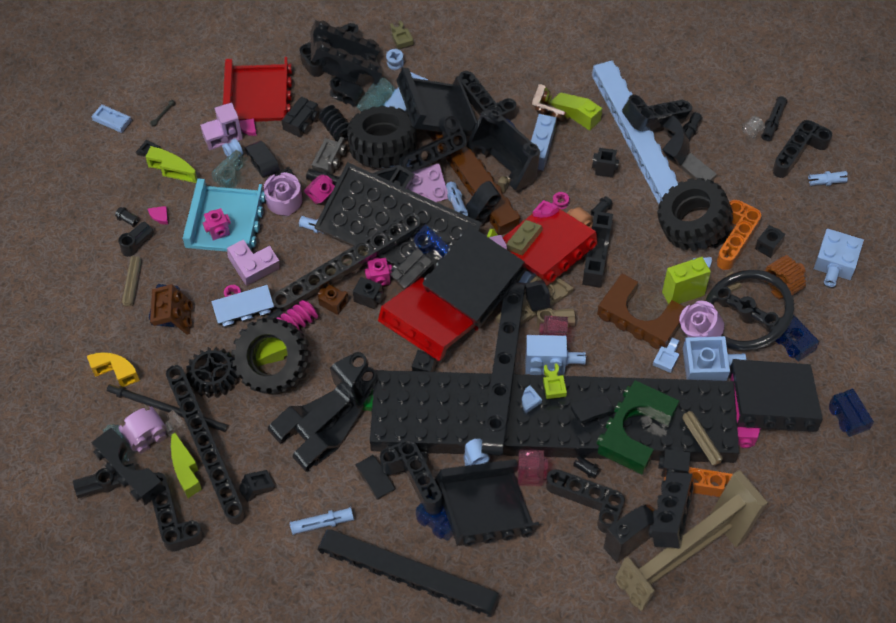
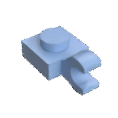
[653,338,679,373]

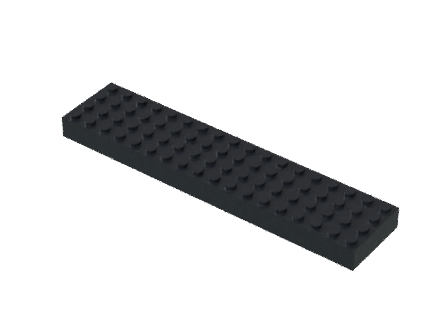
[370,370,739,463]

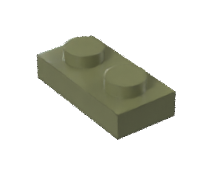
[506,220,543,255]

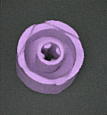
[264,173,302,216]
[679,301,724,337]
[119,407,167,454]

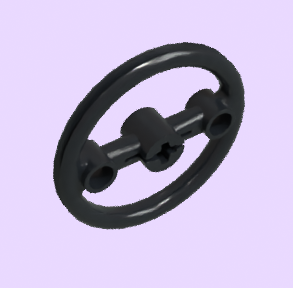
[705,270,794,350]

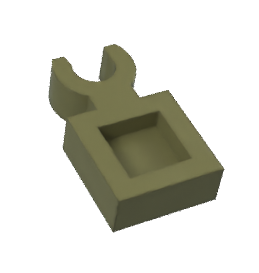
[390,21,414,49]

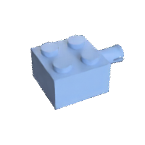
[814,229,864,287]
[525,335,586,376]
[683,336,746,381]

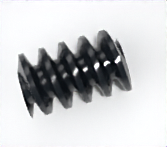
[319,105,349,142]

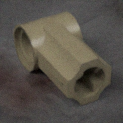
[536,308,575,331]

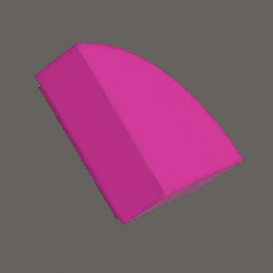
[239,119,256,136]
[533,200,559,218]
[148,206,168,224]

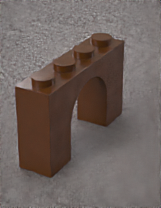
[597,273,685,349]

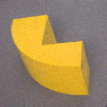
[87,353,140,387]

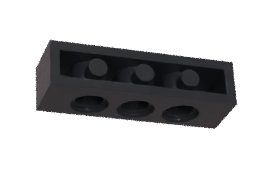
[649,472,695,549]

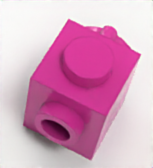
[304,174,335,204]

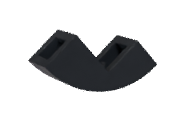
[662,115,689,166]

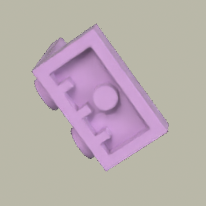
[409,163,448,202]

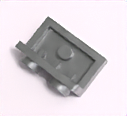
[312,137,347,174]

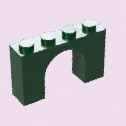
[596,380,679,475]

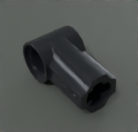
[118,222,154,257]

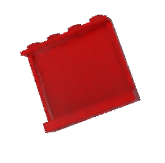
[223,57,292,122]
[502,209,597,286]
[378,277,479,361]

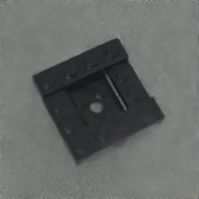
[310,20,383,85]

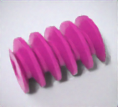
[277,300,318,330]

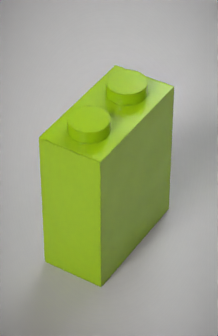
[662,257,711,304]

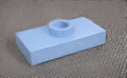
[91,104,132,133]

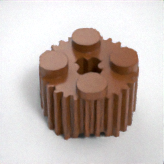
[764,255,806,300]

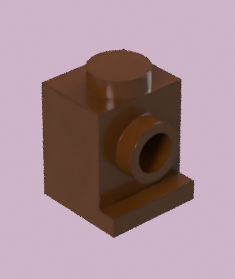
[318,284,349,315]

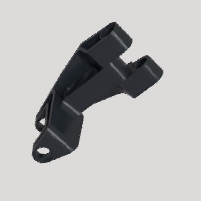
[268,352,378,472]

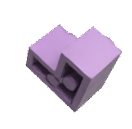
[200,102,243,150]
[227,239,279,286]

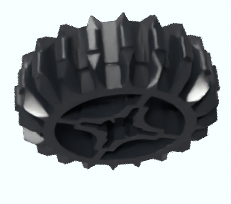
[186,347,238,398]

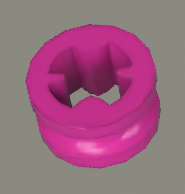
[553,192,569,209]
[224,285,241,297]

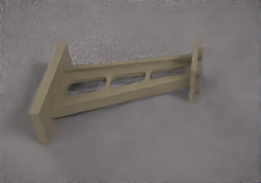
[615,470,768,611]

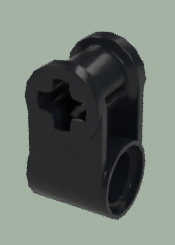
[330,77,364,107]

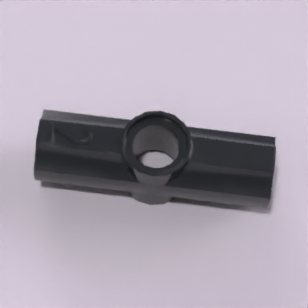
[73,463,136,499]

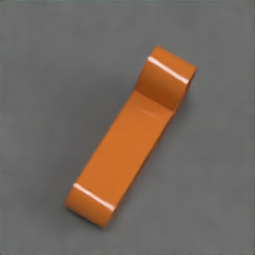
[717,200,761,270]
[663,467,733,497]

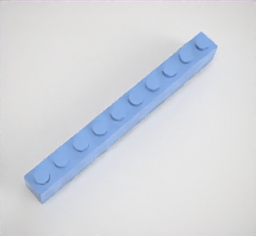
[592,60,678,204]

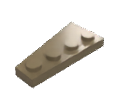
[496,275,574,326]

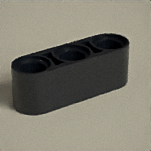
[245,140,280,178]
[465,181,501,227]

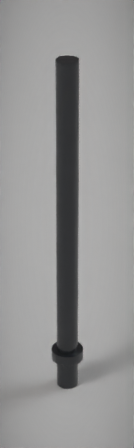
[107,384,228,432]

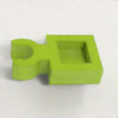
[543,363,567,399]

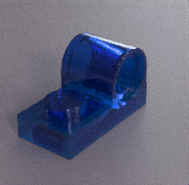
[414,224,449,258]

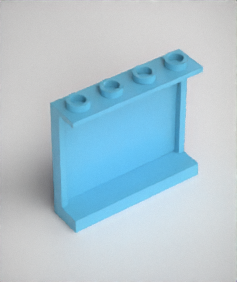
[183,179,266,252]

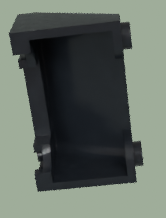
[466,109,540,190]

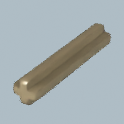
[122,256,141,306]
[683,411,722,465]

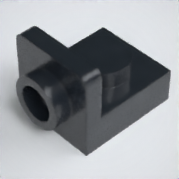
[239,470,275,502]

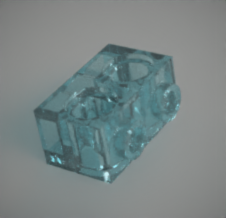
[356,77,396,111]

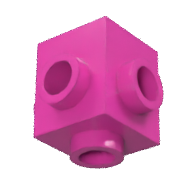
[202,208,231,241]
[365,258,392,286]

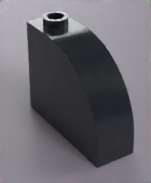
[603,504,655,563]

